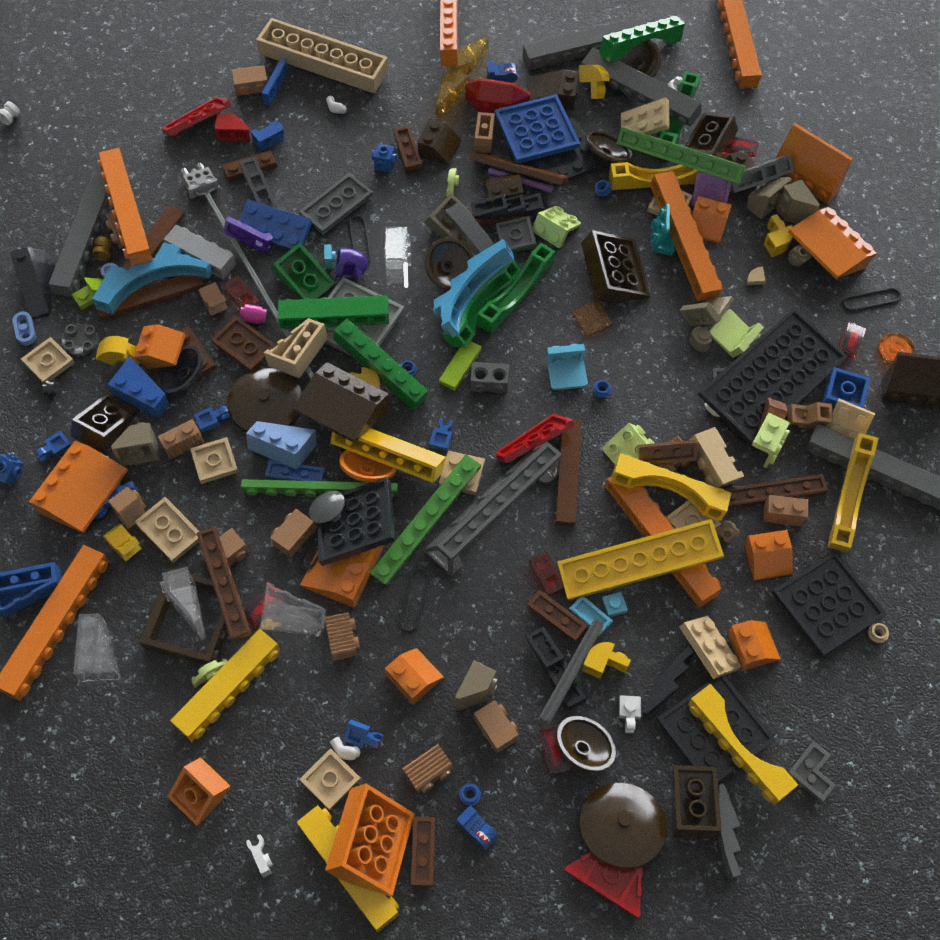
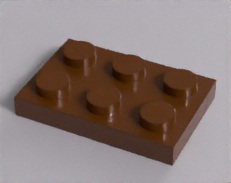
[211,316,276,372]

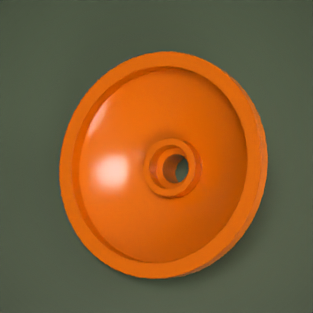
[339,450,397,483]

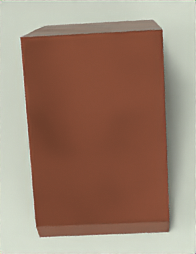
[758,398,788,431]

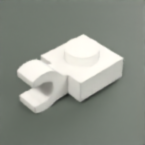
[619,695,641,733]
[246,834,273,877]

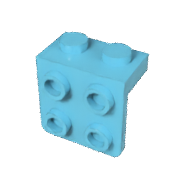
[546,344,588,390]

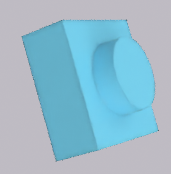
[324,244,336,270]
[602,592,628,618]

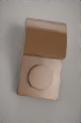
[197,282,228,316]
[787,402,833,428]

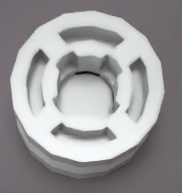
[0,101,20,125]

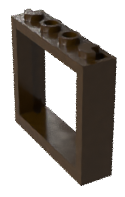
[139,568,242,665]

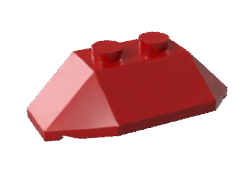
[465,78,531,114]

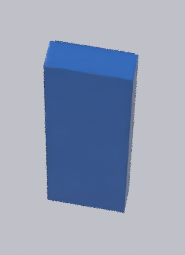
[262,58,289,106]
[265,459,326,481]

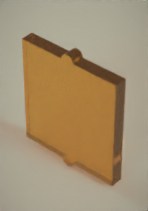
[572,301,613,337]

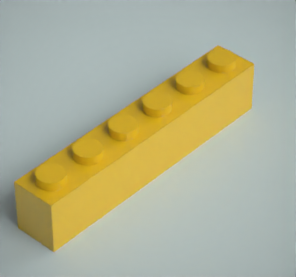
[331,428,446,483]
[170,629,280,742]
[297,805,399,933]

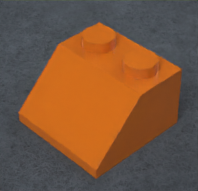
[692,196,731,244]
[134,324,186,369]
[744,530,793,581]
[727,620,781,671]
[385,648,444,705]
[167,758,230,826]

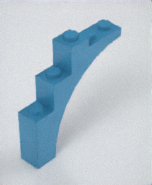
[433,239,514,337]
[92,243,212,314]

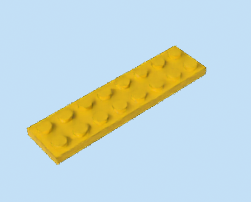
[557,519,724,601]

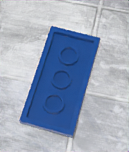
[239,199,312,250]

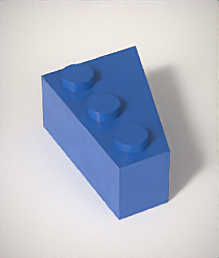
[108,356,169,419]
[0,562,62,619]

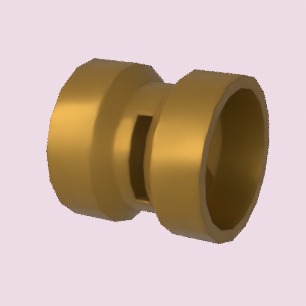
[92,237,113,261]

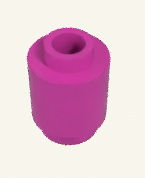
[240,304,267,325]

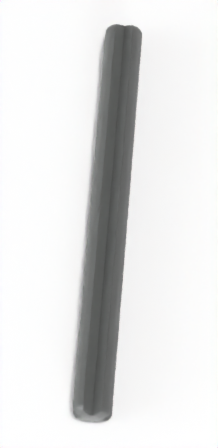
[539,619,603,725]

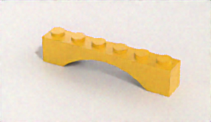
[609,162,698,190]
[827,433,878,553]
[610,453,731,521]
[688,684,798,805]

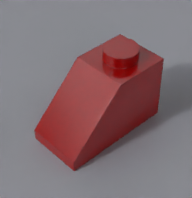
[215,113,251,141]

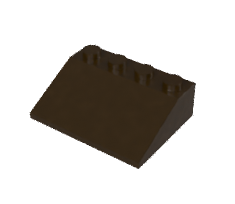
[581,230,651,303]
[882,352,940,407]
[293,363,388,443]

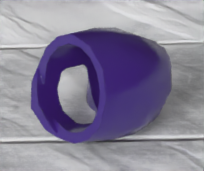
[335,248,368,278]

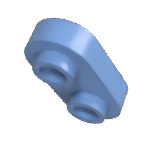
[13,312,36,346]

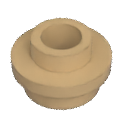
[868,623,889,643]

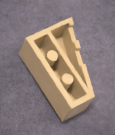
[264,318,328,378]
[689,427,744,488]

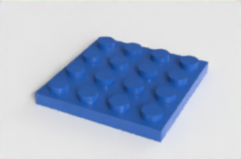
[494,94,580,164]

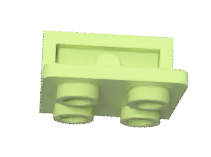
[532,206,581,248]
[709,309,764,358]
[752,412,790,468]
[603,423,654,464]

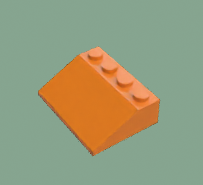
[775,123,853,204]
[788,207,877,279]
[29,441,128,533]
[300,545,385,608]
[325,784,414,896]

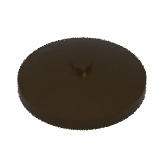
[228,368,302,433]
[579,783,667,870]

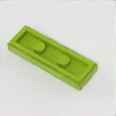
[439,341,482,391]

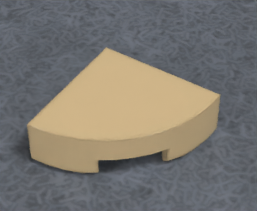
[747,266,765,285]

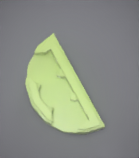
[446,168,459,197]
[191,659,228,688]

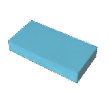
[569,596,613,637]

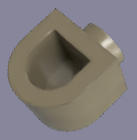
[788,244,813,267]
[689,326,713,352]

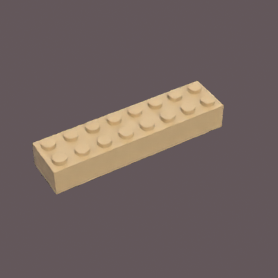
[256,18,388,94]

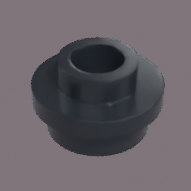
[42,380,56,399]

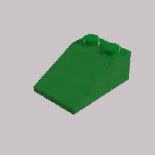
[270,242,335,299]

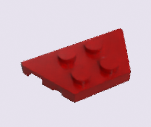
[564,853,642,919]

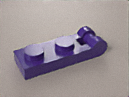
[223,216,273,253]

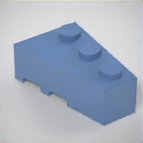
[246,421,317,470]

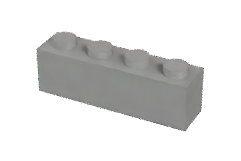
[163,225,236,280]

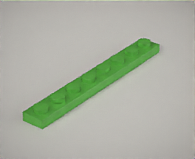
[616,127,746,184]
[370,454,481,586]
[241,479,398,498]

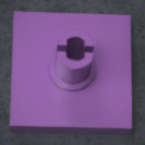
[691,171,731,206]

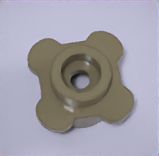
[716,521,740,542]

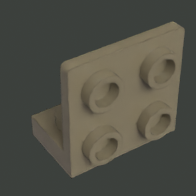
[679,296,734,326]

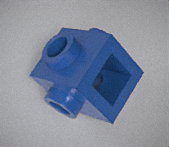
[371,144,397,173]
[0,453,24,484]

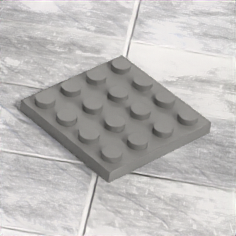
[325,277,405,355]

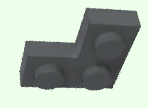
[788,741,836,803]

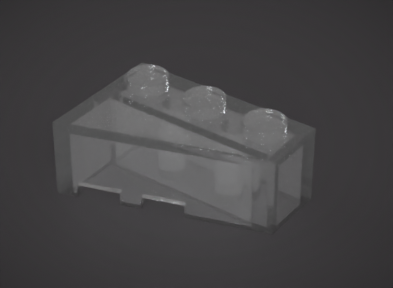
[385,227,411,288]
[259,582,326,637]
[73,614,122,681]

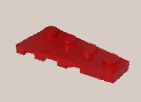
[161,97,232,137]
[494,414,575,463]

